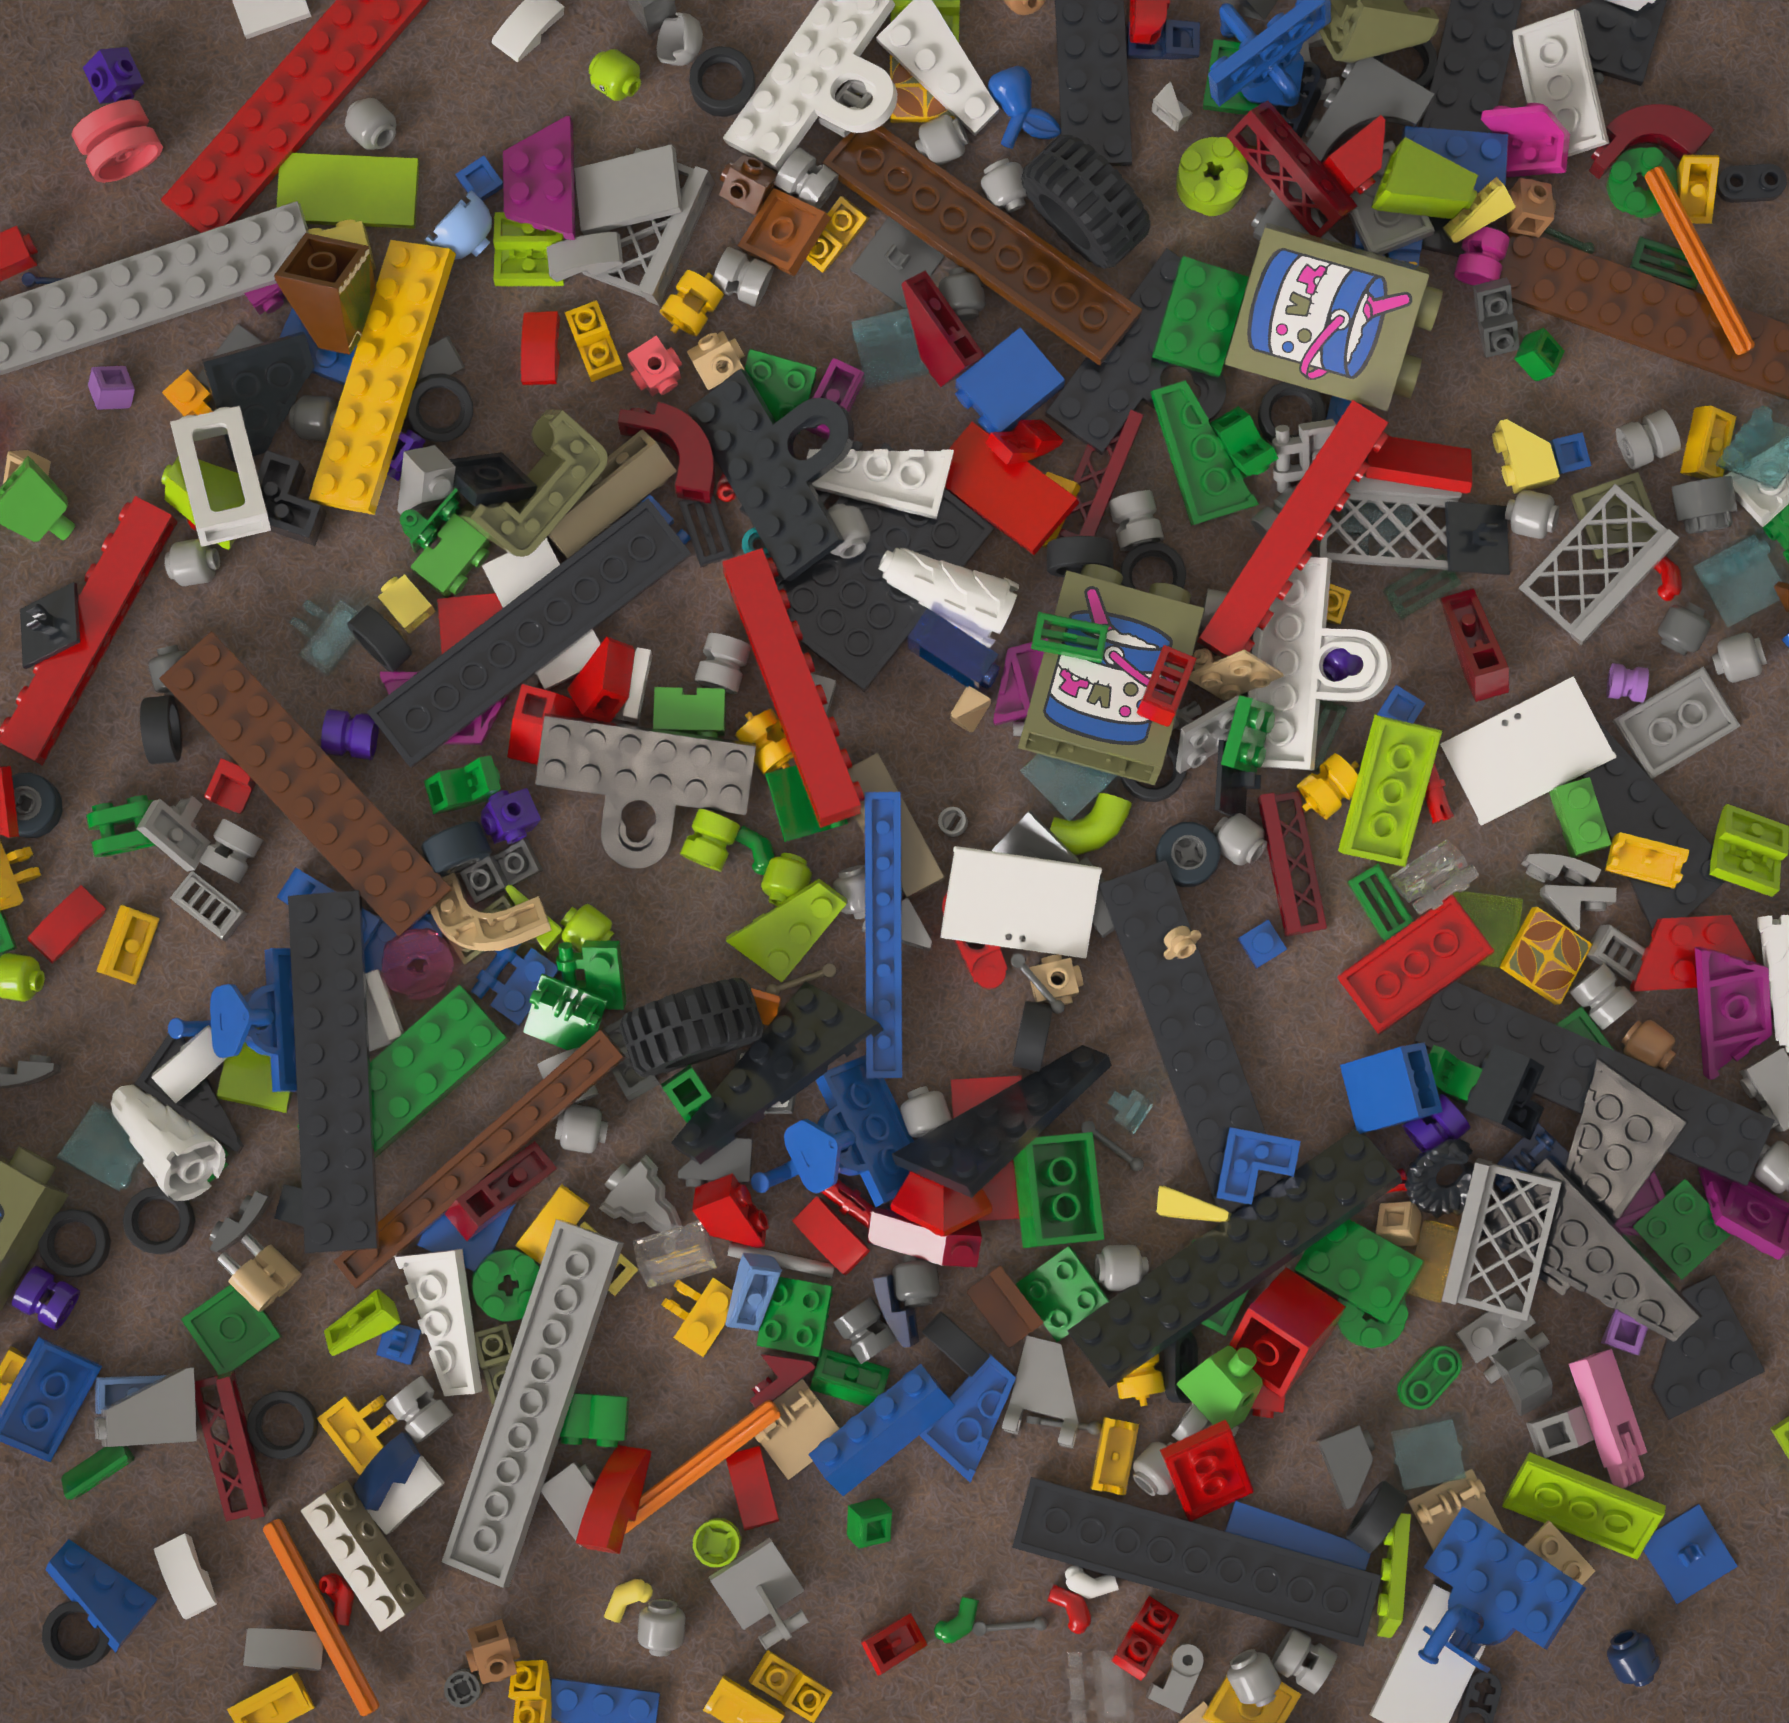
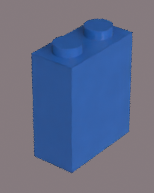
[955,327,1065,434]
[1340,1042,1443,1134]

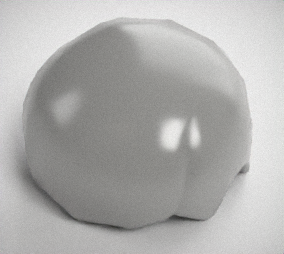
[656,12,703,66]

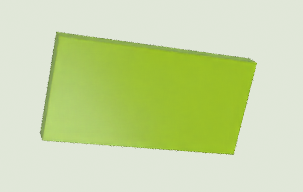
[276,153,419,229]
[1338,715,1442,867]
[1502,1452,1666,1560]

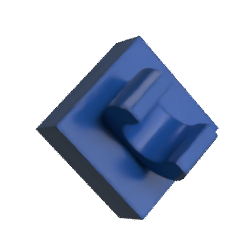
[376,1324,422,1365]

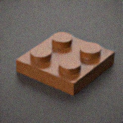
[737,188,831,277]

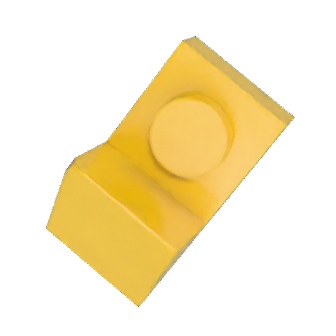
[1676,155,1720,224]

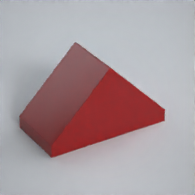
[861,1613,927,1676]

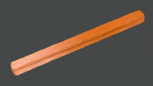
[1645,166,1755,355]
[625,1400,781,1534]
[263,1519,380,1717]

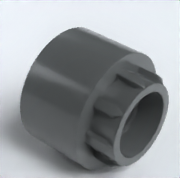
[1671,476,1738,534]

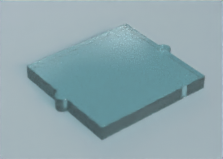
[1391,1419,1466,1491]

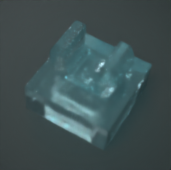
[1107,1089,1153,1134]

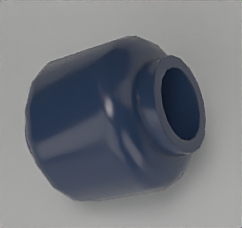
[1607,1629,1661,1687]

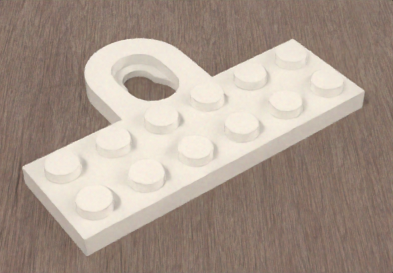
[723,0,897,171]
[1248,557,1391,770]

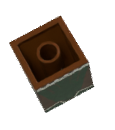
[274,233,376,355]

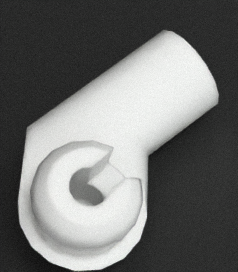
[1065,1565,1119,1599]

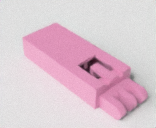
[1569,1349,1647,1489]

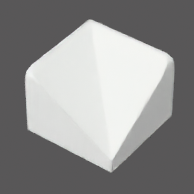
[1152,82,1192,131]

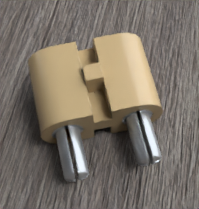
[217,1233,302,1312]

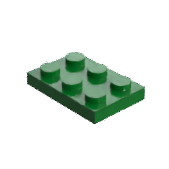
[1152,256,1249,378]
[1294,1219,1425,1325]

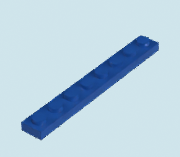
[865,792,903,1078]

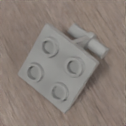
[1172,695,1239,774]
[709,1538,809,1650]

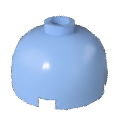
[424,190,492,260]

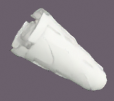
[878,548,1019,648]
[1757,915,1789,1053]
[111,1085,226,1201]

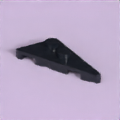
[134,1034,244,1153]

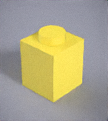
[378,574,436,634]

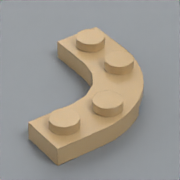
[430,872,552,951]

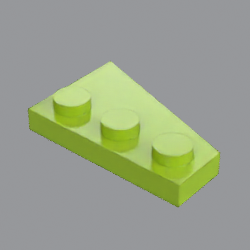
[726,879,847,983]
[1377,1513,1411,1638]

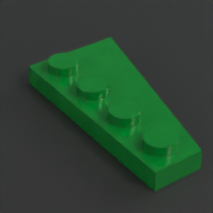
[1150,380,1259,526]

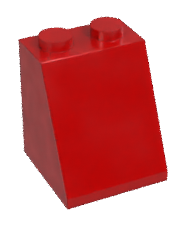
[1229,1267,1346,1398]

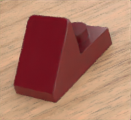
[750,1354,816,1408]

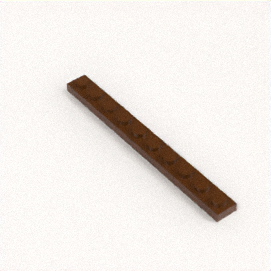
[334,1030,626,1289]

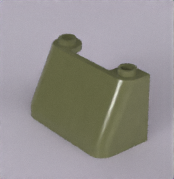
[1318,0,1439,63]
[457,410,608,557]

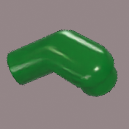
[735,825,775,875]
[934,1596,979,1644]

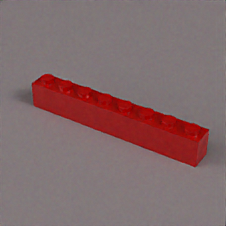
[1197,400,1389,658]
[0,496,178,766]
[722,548,865,828]

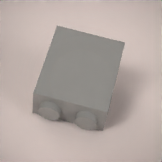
[94,1368,197,1447]

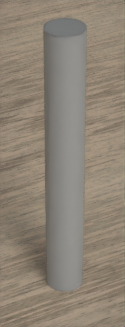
[727,1242,835,1279]

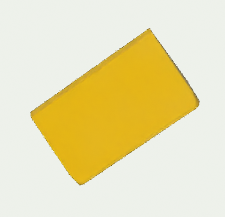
[1680,405,1737,479]
[97,905,160,985]

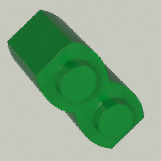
[559,1393,630,1447]

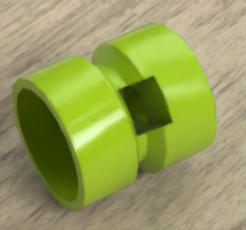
[680,808,740,872]
[693,1518,741,1567]

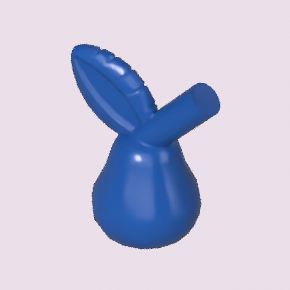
[987,66,1061,149]

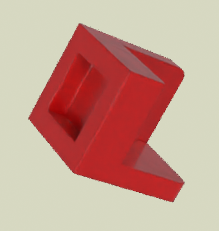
[204,758,256,814]

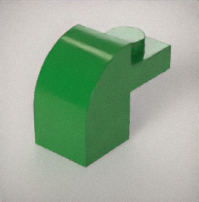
[1209,406,1279,478]
[424,755,501,815]
[1428,1045,1482,1106]
[660,1065,712,1123]

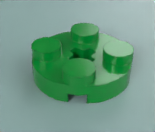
[1607,147,1678,218]
[471,1249,540,1322]
[1337,1297,1408,1348]

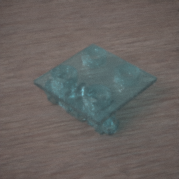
[851,308,930,389]
[1716,406,1789,489]
[1694,534,1782,628]
[1020,754,1118,821]
[57,1102,142,1192]

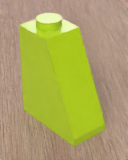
[1371,137,1478,219]
[161,456,245,550]

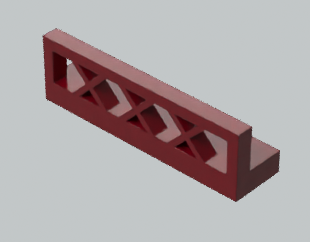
[1227,100,1358,238]
[1058,410,1144,537]
[1257,791,1327,937]
[195,1371,269,1522]

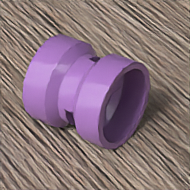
[1606,663,1649,703]

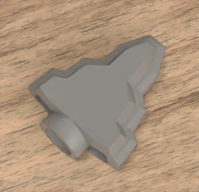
[599,1155,683,1235]

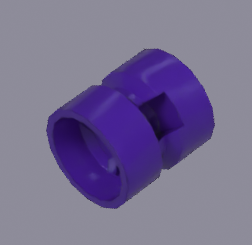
[321,709,379,760]
[1402,1093,1471,1153]
[12,1266,80,1331]

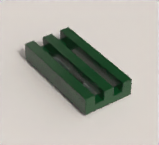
[1629,236,1698,291]

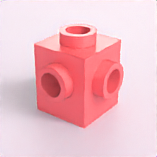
[627,335,682,397]

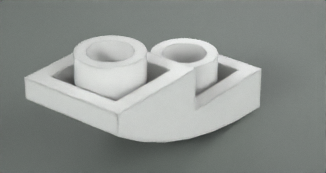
[492,0,565,62]
[151,1025,226,1103]
[367,1456,445,1535]
[154,1533,217,1620]

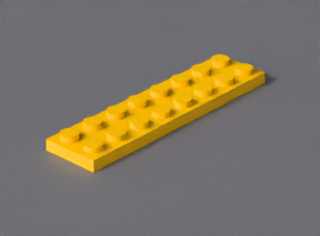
[309,240,456,515]

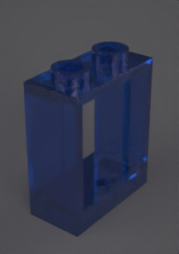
[908,608,1000,692]

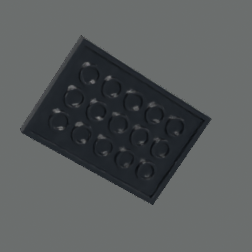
[774,443,995,692]

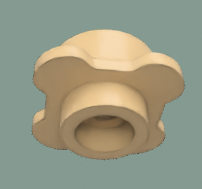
[1164,926,1201,960]

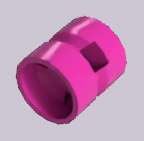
[1454,227,1510,286]

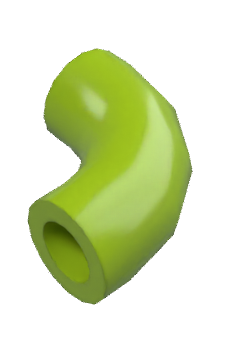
[1050,793,1132,855]

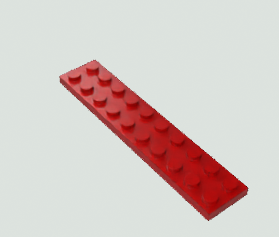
[160,0,430,233]

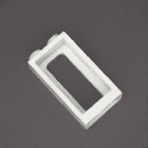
[170,406,271,547]

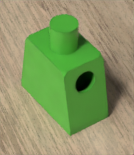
[0,456,75,542]
[1176,1346,1263,1429]

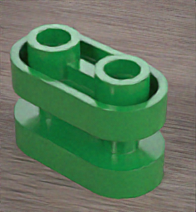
[86,795,156,857]
[1396,1346,1462,1409]

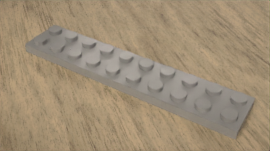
[0,201,309,375]
[442,1219,624,1588]

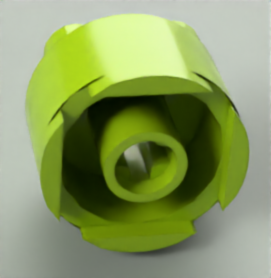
[1176,137,1248,216]

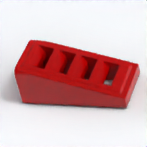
[1136,645,1197,727]

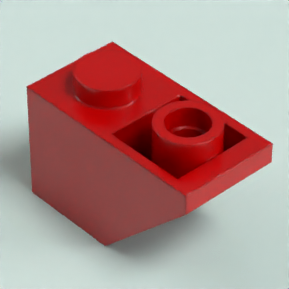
[567,636,635,722]
[692,1173,769,1248]

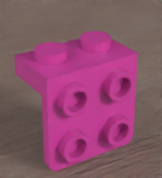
[1481,103,1570,178]

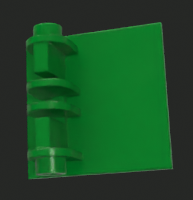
[744,349,817,434]
[400,488,461,553]
[765,765,848,842]
[523,973,608,1051]
[1632,1178,1730,1280]
[1015,1245,1109,1342]
[756,1277,833,1357]

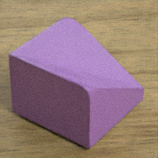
[88,366,135,410]
[1601,1309,1648,1355]

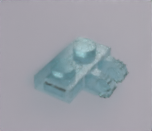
[1340,502,1412,557]
[289,599,359,677]

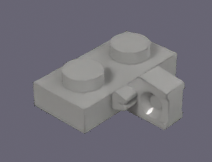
[136,796,211,872]

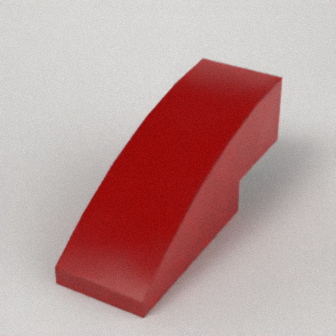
[575,1445,652,1554]

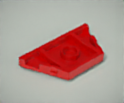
[1630,915,1757,992]

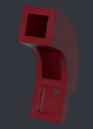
[1589,104,1715,179]
[618,402,715,504]

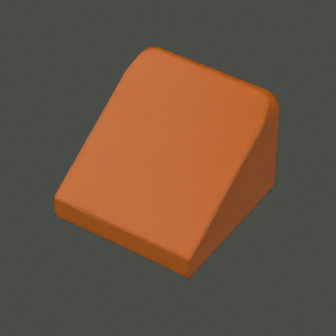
[751,988,781,1025]

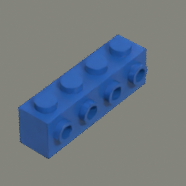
[808,1364,955,1496]

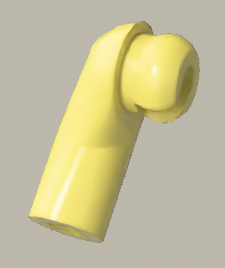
[604,1579,653,1623]

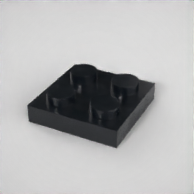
[449,452,537,507]

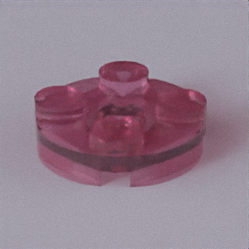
[381,928,454,1000]

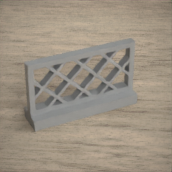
[582,148,715,306]
[1317,476,1462,570]
[1519,484,1679,646]
[1442,1158,1562,1321]

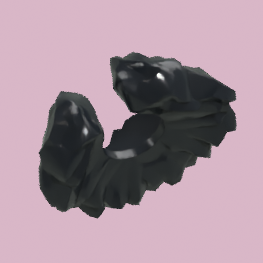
[1405,1139,1475,1218]

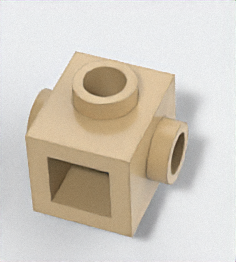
[687,331,745,390]
[1029,954,1083,1005]

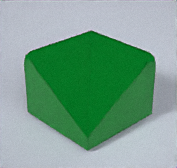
[1514,328,1565,381]
[847,1498,892,1549]

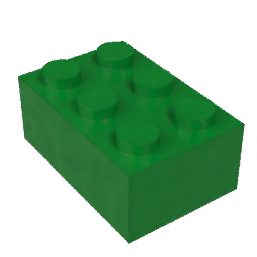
[1013,1132,1104,1248]

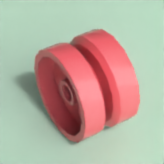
[72,99,163,183]

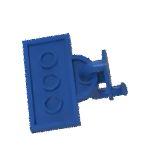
[1208,0,1331,107]
[168,948,297,1092]
[751,1055,914,1207]
[1418,1507,1586,1673]

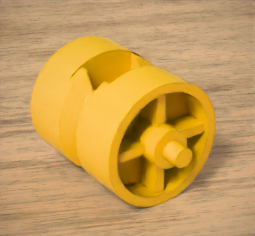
[660,270,724,336]
[735,708,793,775]
[1297,753,1359,820]
[1117,1353,1165,1406]

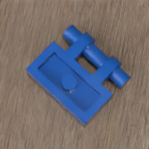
[471,943,559,1026]

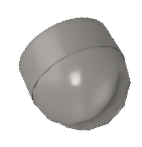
[938,807,968,837]

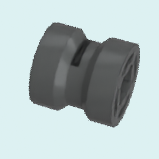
[444,1668,484,1708]

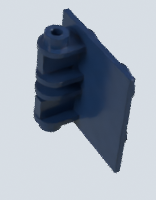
[1495,1123,1569,1194]

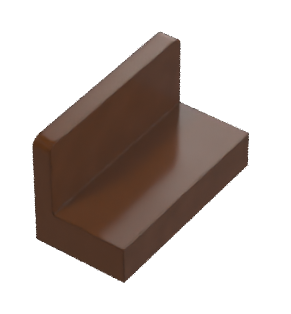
[967,1265,1044,1348]

